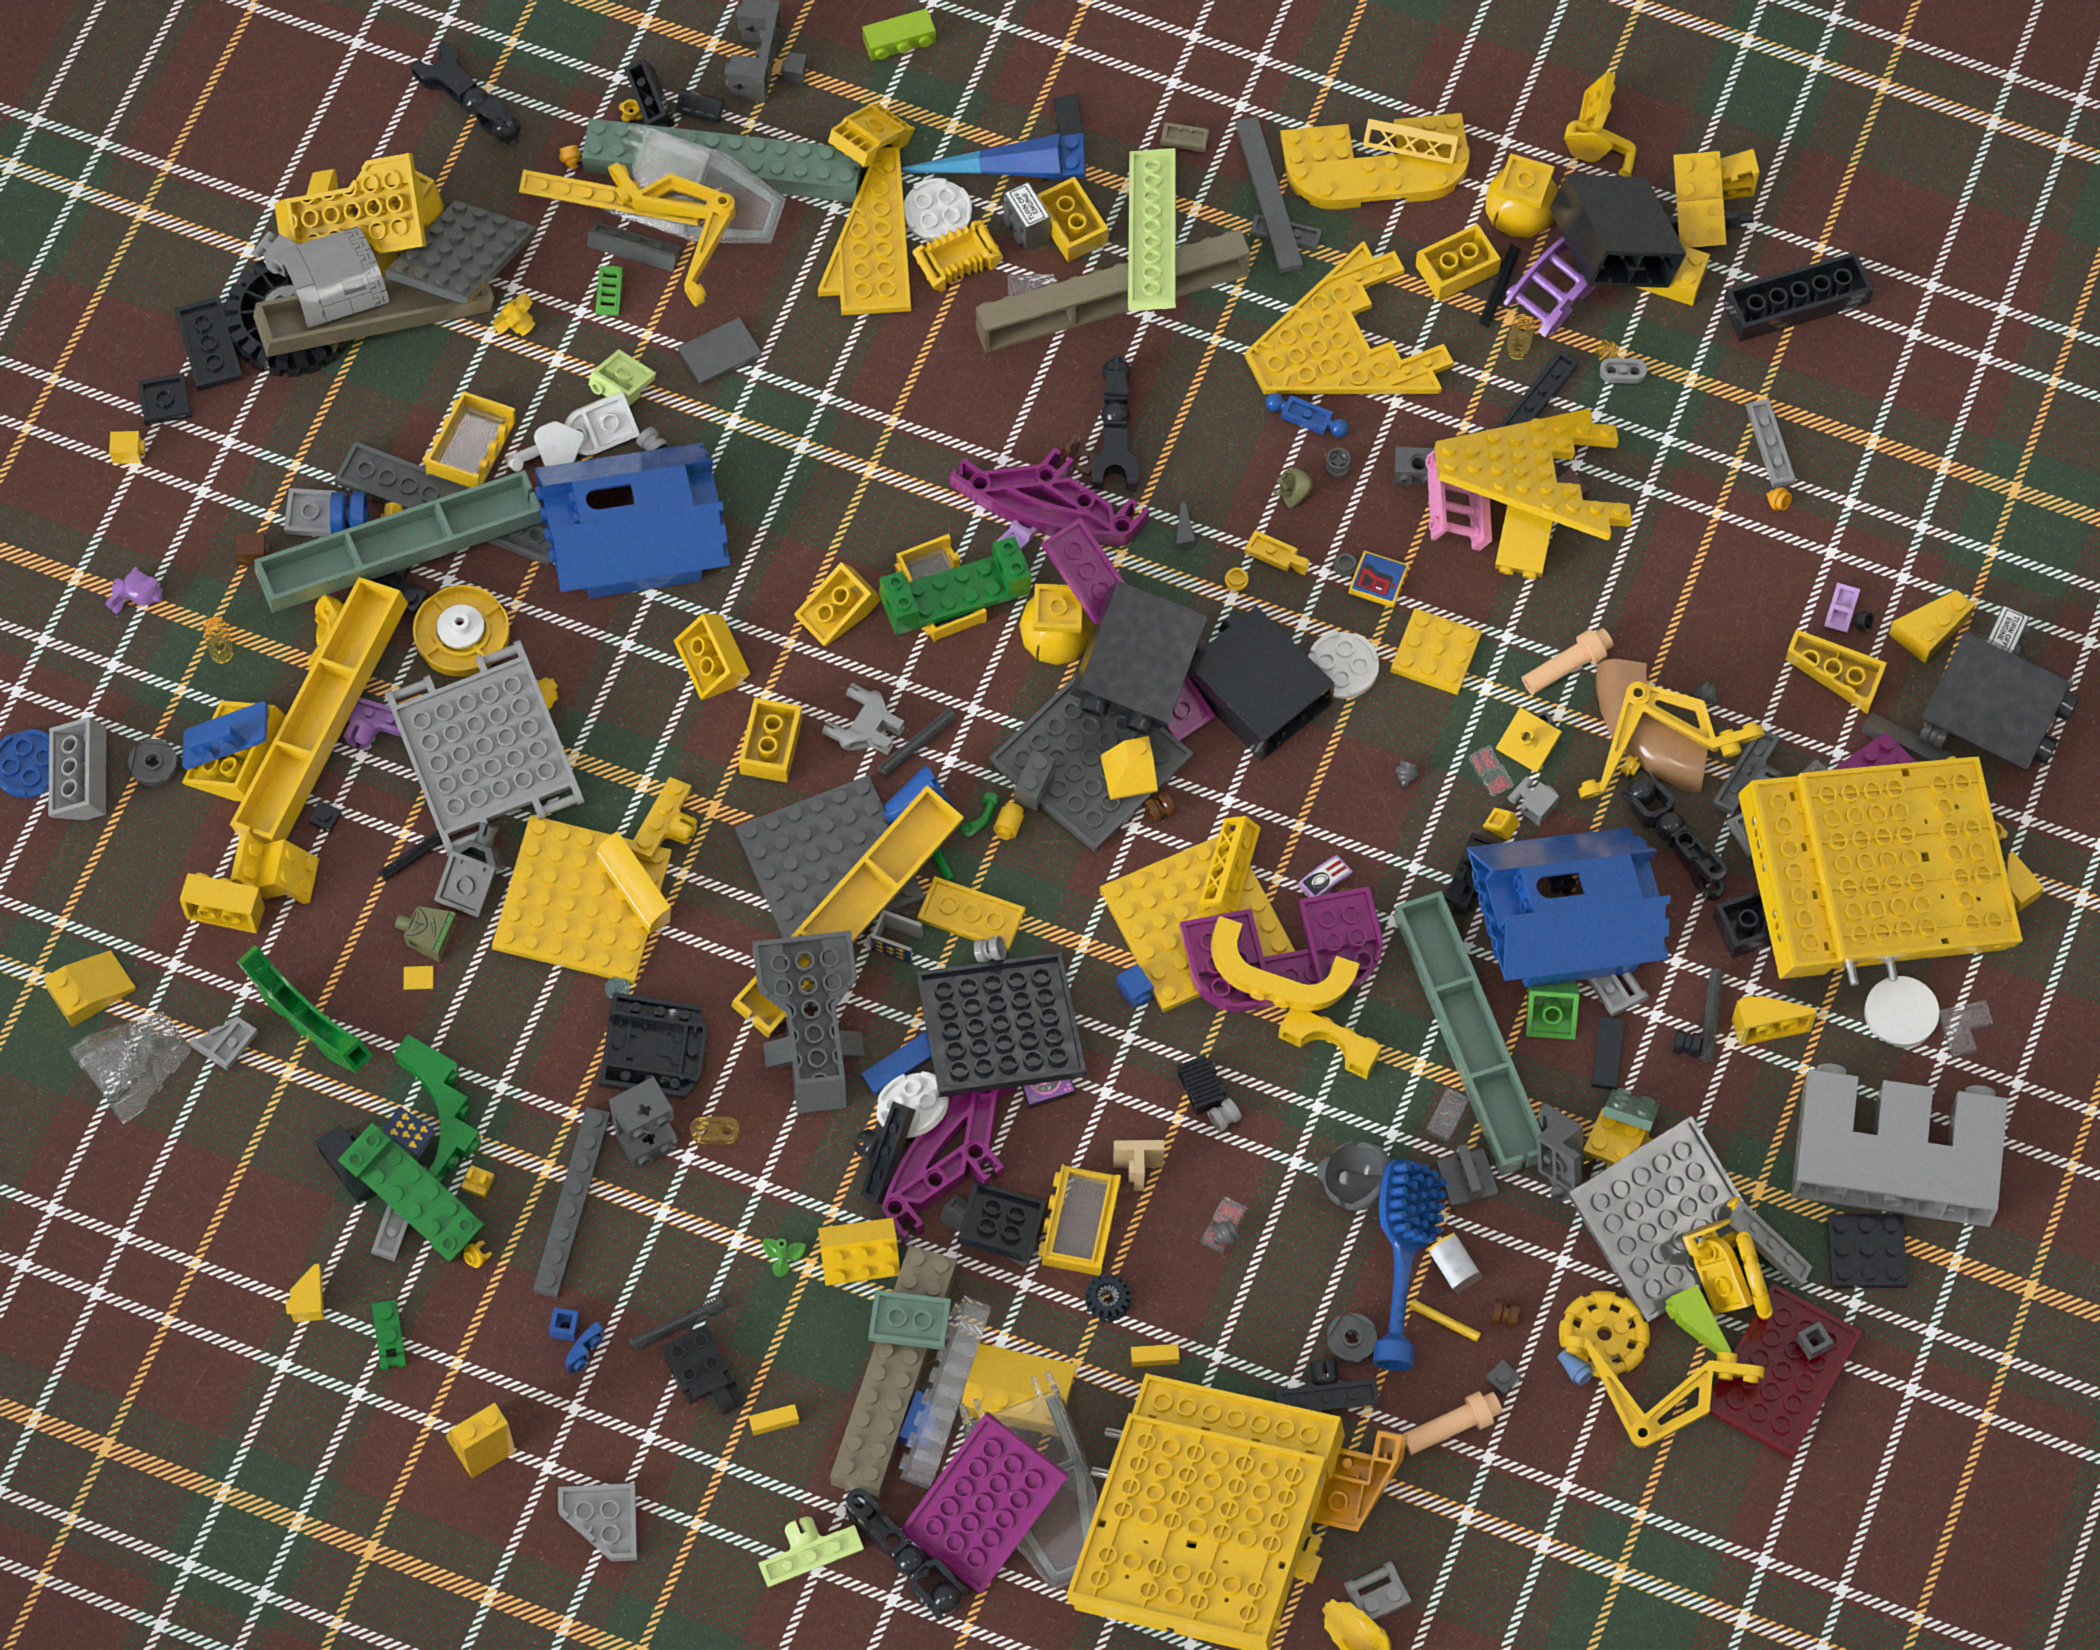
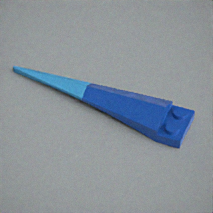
[901,133,1086,180]

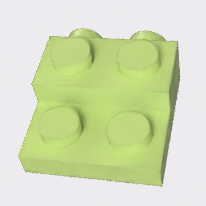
[589,349,656,406]

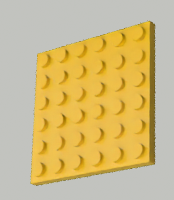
[492,815,672,984]
[1100,830,1295,1013]

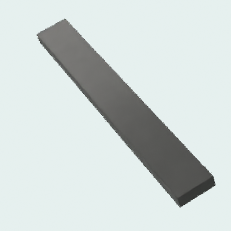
[1235,117,1303,273]

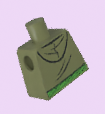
[395,906,458,962]

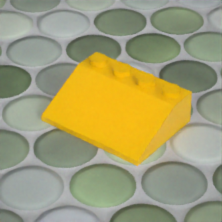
[182,701,286,802]
[961,1343,1077,1437]

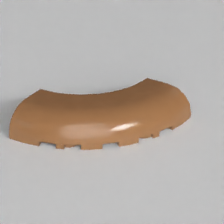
[1595,659,1708,794]

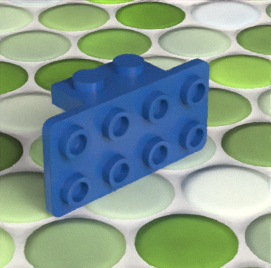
[182,701,268,770]

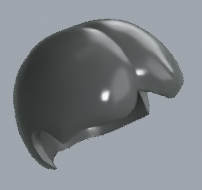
[1317,1141,1391,1211]

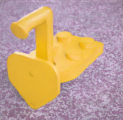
[1564,71,1636,177]
[1682,1196,1754,1315]

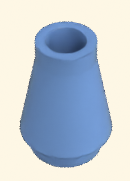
[1558,1349,1594,1386]

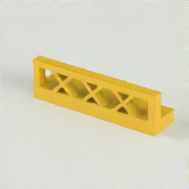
[1363,119,1460,164]
[1199,816,1261,913]

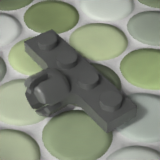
[1713,730,1783,816]

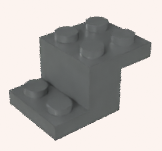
[1537,1103,1584,1191]

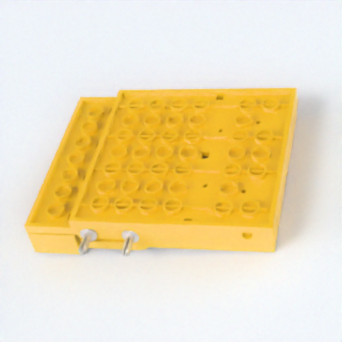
[1738,756,2023,986]
[1066,1373,1345,1650]

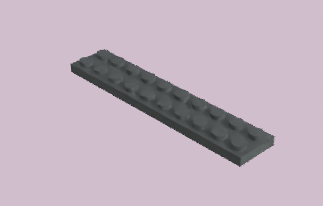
[334,441,551,566]

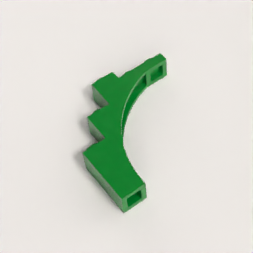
[237,945,373,1073]
[394,1034,482,1184]

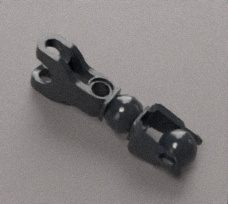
[410,40,521,146]
[1091,354,1139,491]
[1620,772,1727,900]
[845,1488,969,1620]

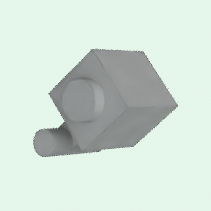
[252,231,298,277]
[1508,777,1559,826]

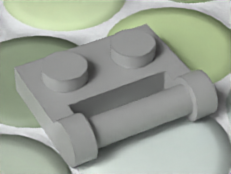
[1587,973,1650,1017]
[1344,1561,1411,1621]

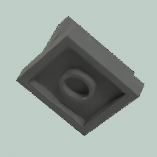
[1436,1144,1499,1209]

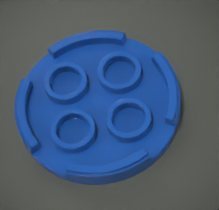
[0,729,49,798]

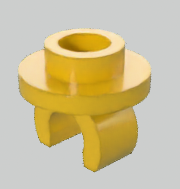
[464,1241,492,1268]

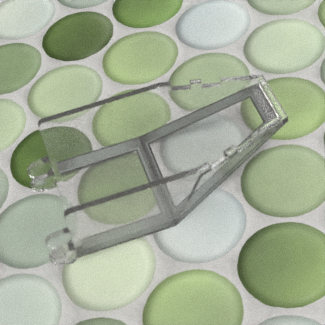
[601,125,786,243]
[959,1370,1097,1591]

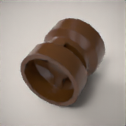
[1143,792,1176,823]
[1491,1299,1521,1328]

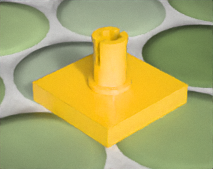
[1495,707,1562,774]

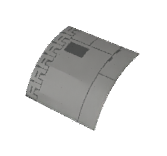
[277,226,389,328]

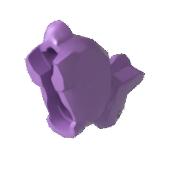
[106,567,163,614]

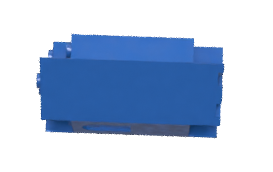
[534,443,730,599]
[1467,827,1671,987]

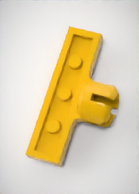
[629,777,697,862]

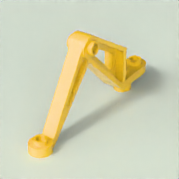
[608,162,736,307]
[1578,681,1765,800]
[1561,1336,1765,1448]

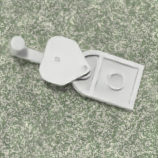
[505,391,640,472]

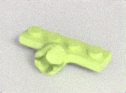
[759,1517,864,1588]

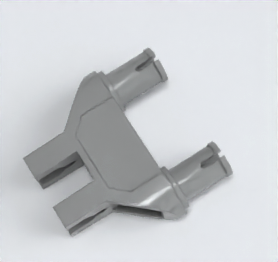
[822,682,905,755]

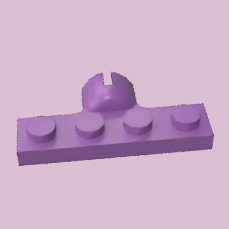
[343,697,402,750]

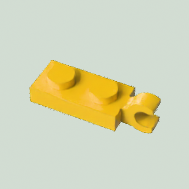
[1244,530,1309,575]

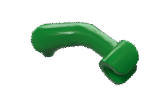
[961,792,999,837]

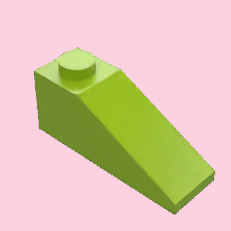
[1665,1284,1732,1355]

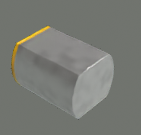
[1428,1233,1483,1294]

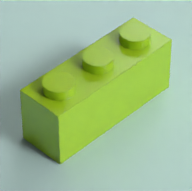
[862,8,936,61]

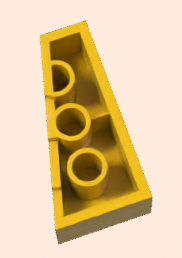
[1785,629,1887,714]

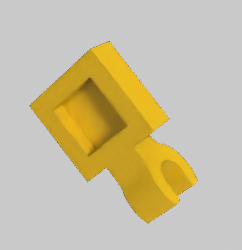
[1294,1534,1322,1584]

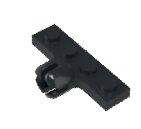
[370,566,429,615]
[854,1101,916,1204]
[1275,1358,1379,1412]

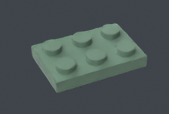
[1602,1088,1660,1131]
[868,1290,951,1350]

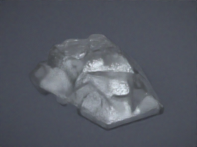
[67,1012,192,1124]

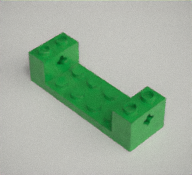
[879,536,1032,635]
[338,1123,487,1262]

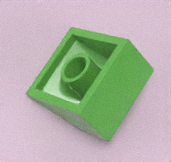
[1526,982,1579,1040]

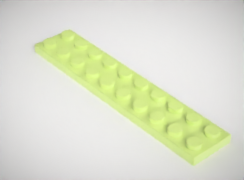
[1128,148,1176,311]

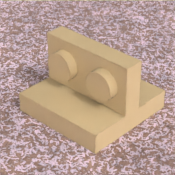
[1113,1140,1164,1191]

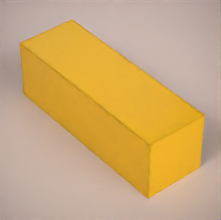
[1131,1344,1180,1367]
[749,1404,799,1436]

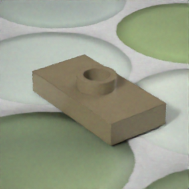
[1160,122,1209,153]

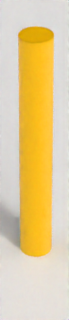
[1409,1299,1481,1342]

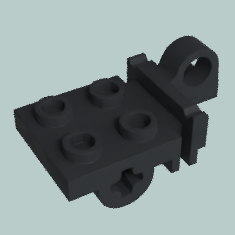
[1445,833,1498,916]
[660,1324,746,1415]

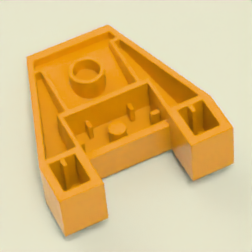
[1313,1430,1408,1532]

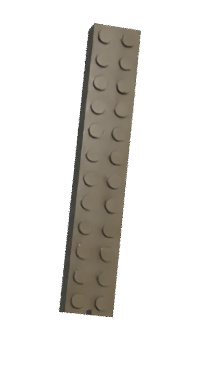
[976,230,1250,353]

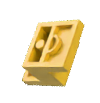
[230,834,319,904]
[1584,1108,1652,1167]

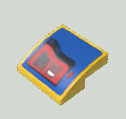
[1348,551,1409,608]

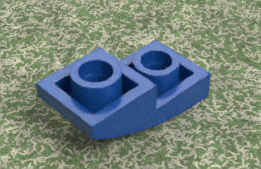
[565,1322,604,1374]

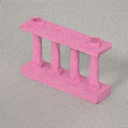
[1426,450,1492,551]

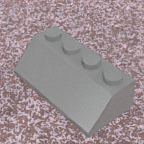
[48,717,106,820]

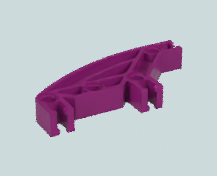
[950,447,1150,546]
[883,1087,1016,1246]

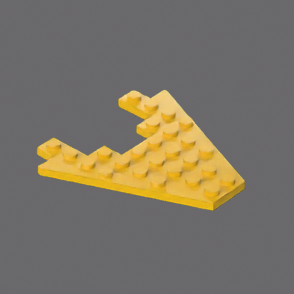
[1245,241,1454,394]
[1434,409,1632,540]

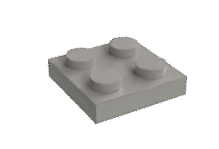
[284,488,336,537]

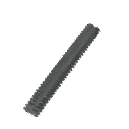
[877,708,957,778]
[1699,968,1724,1063]
[629,1296,726,1351]

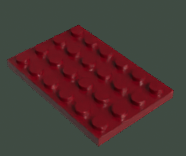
[1709,1283,1863,1459]

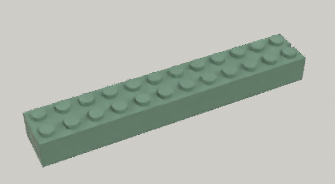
[582,118,863,203]
[254,470,542,613]
[1394,891,1542,1176]

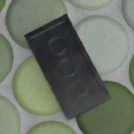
[174,296,243,391]

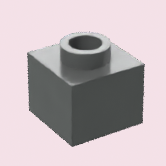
[781,52,807,86]
[1796,1321,1833,1361]

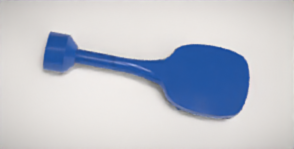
[1373,1159,1447,1371]

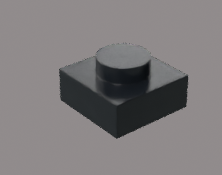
[308,800,342,834]

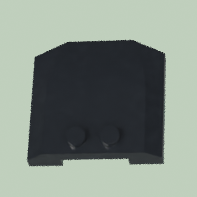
[599,992,708,1100]

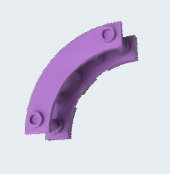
[1503,236,1596,337]

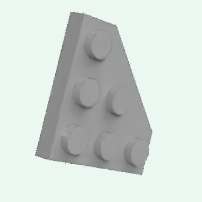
[558,1483,637,1561]

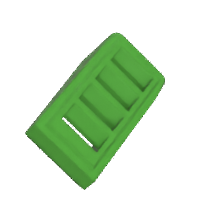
[595,266,624,316]

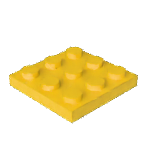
[1390,608,1482,695]

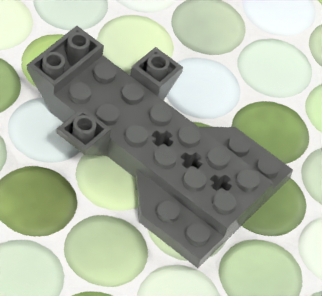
[752,931,865,1114]

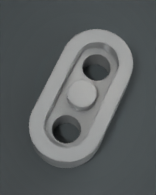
[1599,358,1647,383]

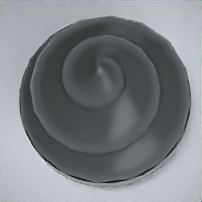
[1693,680,1717,705]
[1395,761,1420,787]
[1213,1219,1240,1244]

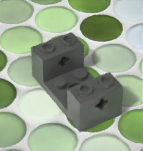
[724,0,781,103]
[609,1077,678,1169]

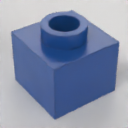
[549,1307,580,1341]

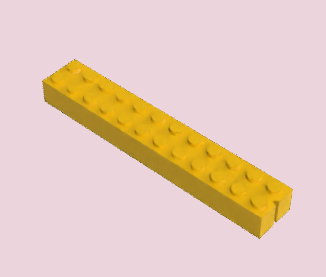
[230,577,408,844]
[731,786,964,1038]

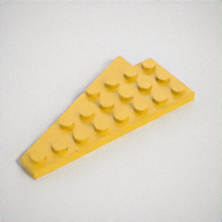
[818,147,911,315]

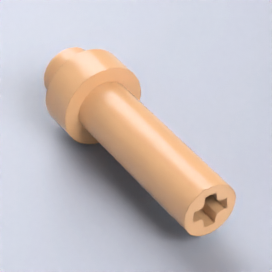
[1522,628,1614,695]
[1403,1391,1503,1455]

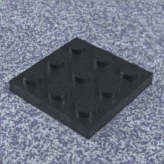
[956,1181,1046,1263]
[1826,1214,1908,1289]

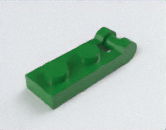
[371,1300,407,1371]

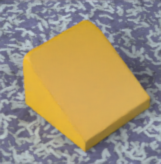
[1483,808,1520,841]

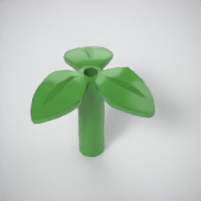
[763,1238,806,1277]

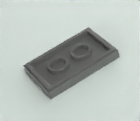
[678,317,762,387]

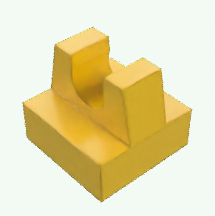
[461,1165,495,1199]

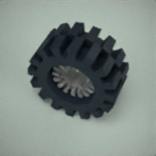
[1085,1273,1131,1323]

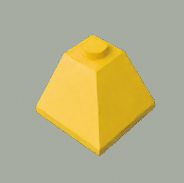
[1101,736,1158,800]

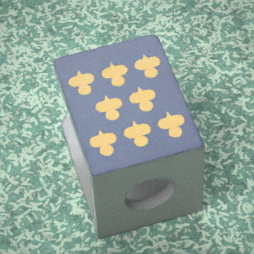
[871,910,923,963]
[382,1107,436,1161]

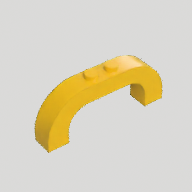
[1211,916,1359,1011]

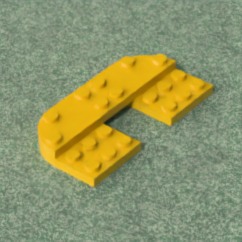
[1280,113,1469,210]

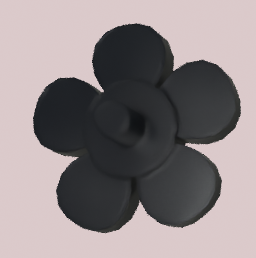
[1548,875,1576,896]

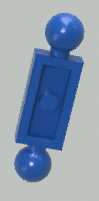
[1265,393,1349,437]

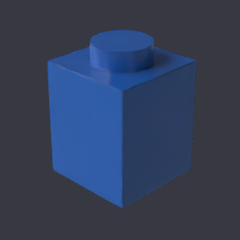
[1116,964,1154,1008]

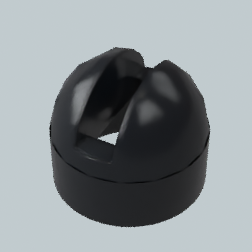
[1853,611,1874,631]

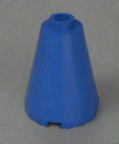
[883,765,952,824]

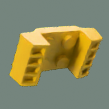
[828,104,915,167]

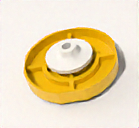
[413,585,510,677]

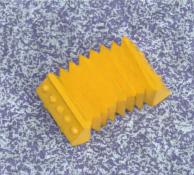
[912,220,1003,292]

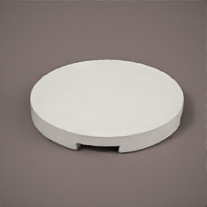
[903,178,972,242]
[1308,631,1379,699]
[1864,976,1939,1048]
[876,1071,949,1138]

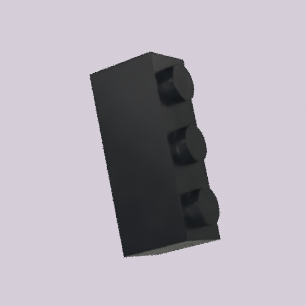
[624,58,676,128]
[315,1124,377,1206]

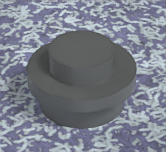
[1334,553,1358,577]

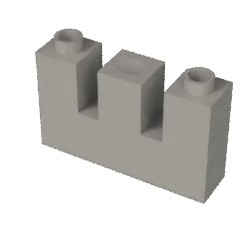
[1791,1064,2008,1227]

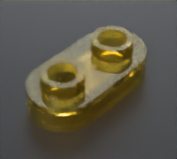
[1506,315,1535,360]
[203,617,234,663]
[690,1117,740,1144]

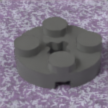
[128,739,178,787]
[1327,1313,1377,1365]

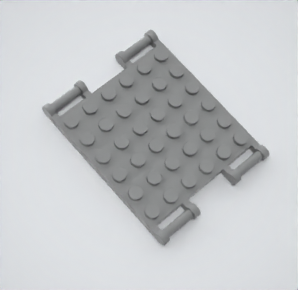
[384,640,585,856]

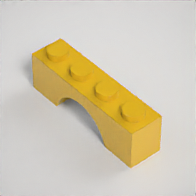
[1278,1008,1381,1080]

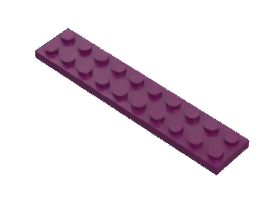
[1040,517,1215,741]

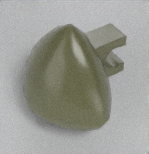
[1273,468,1313,509]

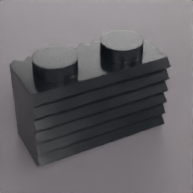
[1177,1055,1226,1115]

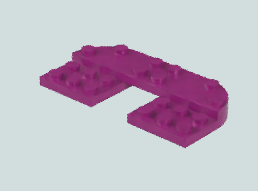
[1179,886,1383,1012]

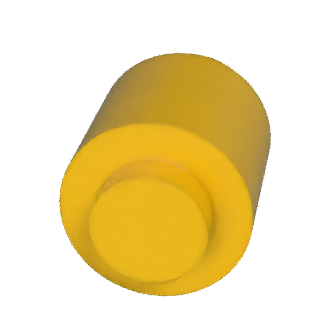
[993,802,1024,840]

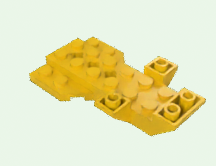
[274,153,427,254]

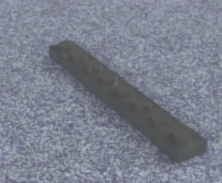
[533,1107,611,1298]

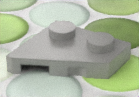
[189,1016,258,1071]

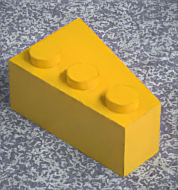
[1720,149,1759,200]
[1889,590,1975,663]

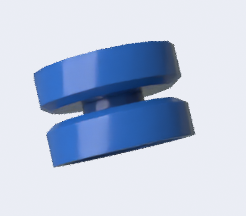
[330,491,370,534]

